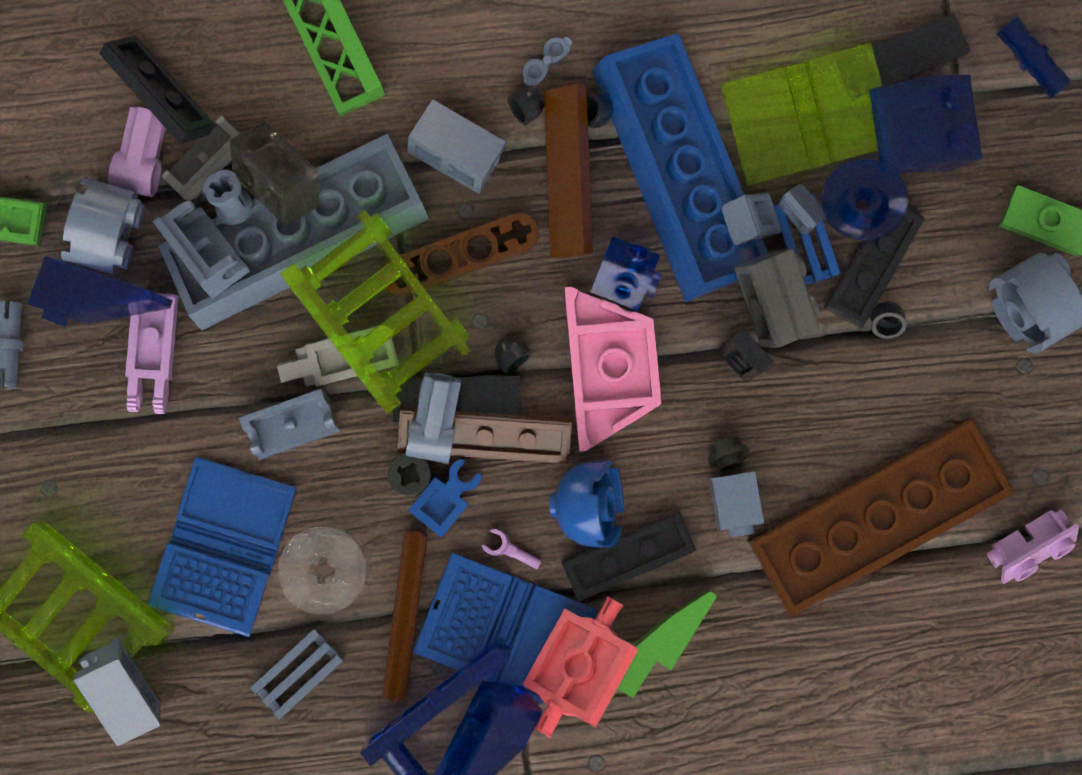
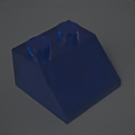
[869,75,983,174]

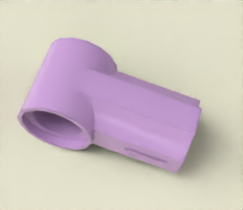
[108,107,166,197]

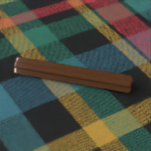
[382,530,428,701]

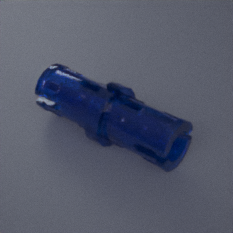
[996,17,1072,99]

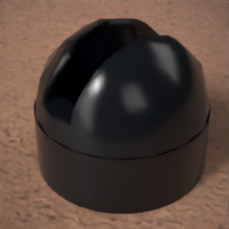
[507,87,544,125]
[587,93,613,128]
[871,301,906,339]
[494,337,532,374]

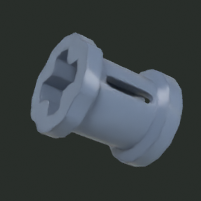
[203,170,254,225]

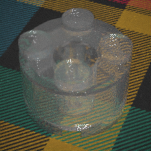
[278,526,371,615]

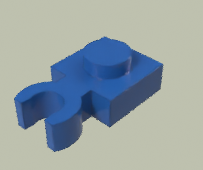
[408,459,482,538]

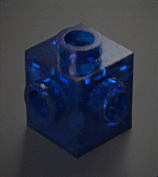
[591,236,662,311]

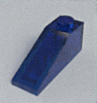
[27,256,173,327]
[435,681,543,775]

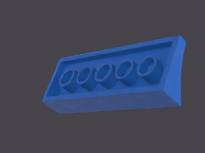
[592,33,768,303]

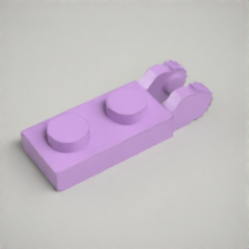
[125,292,179,414]

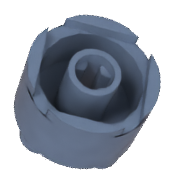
[61,177,145,274]
[989,253,1082,354]

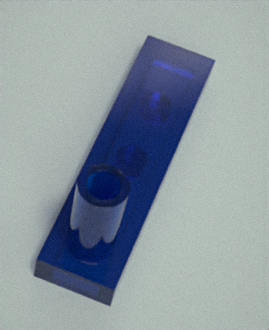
[360,638,511,775]

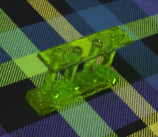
[280,210,471,414]
[0,521,176,714]

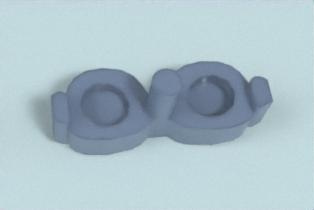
[523,37,573,88]

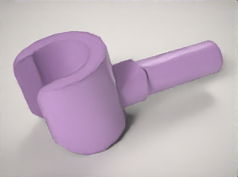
[482,529,542,569]

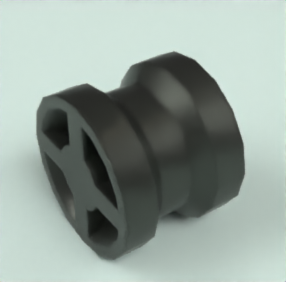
[387,453,432,496]

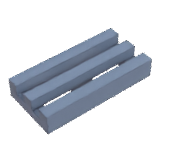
[250,628,344,720]

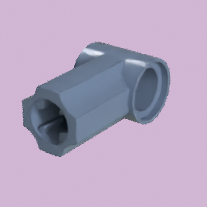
[405,373,461,464]

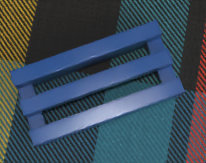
[774,193,840,286]

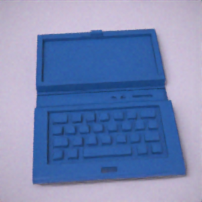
[148,457,297,637]
[413,553,597,705]

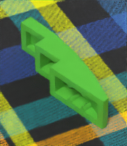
[609,589,717,703]

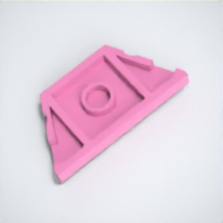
[564,287,662,452]

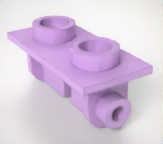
[987,509,1079,584]

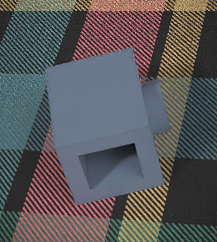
[708,471,764,537]

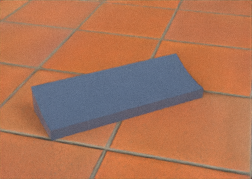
[158,134,429,330]

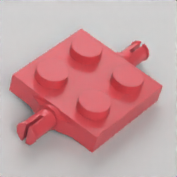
[522,597,638,738]

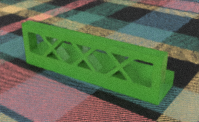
[283,0,385,117]

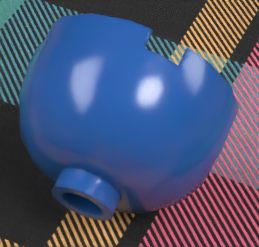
[549,460,624,548]

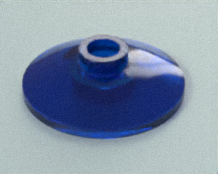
[821,159,908,240]

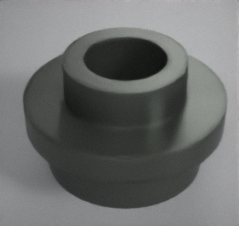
[707,437,750,472]

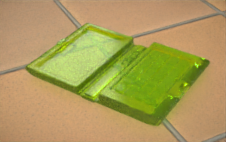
[721,43,898,186]

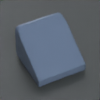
[778,184,827,235]
[722,192,781,245]

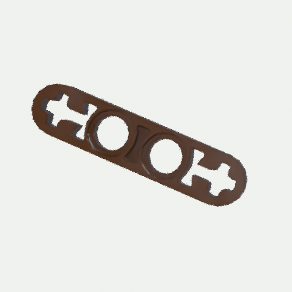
[380,213,538,297]

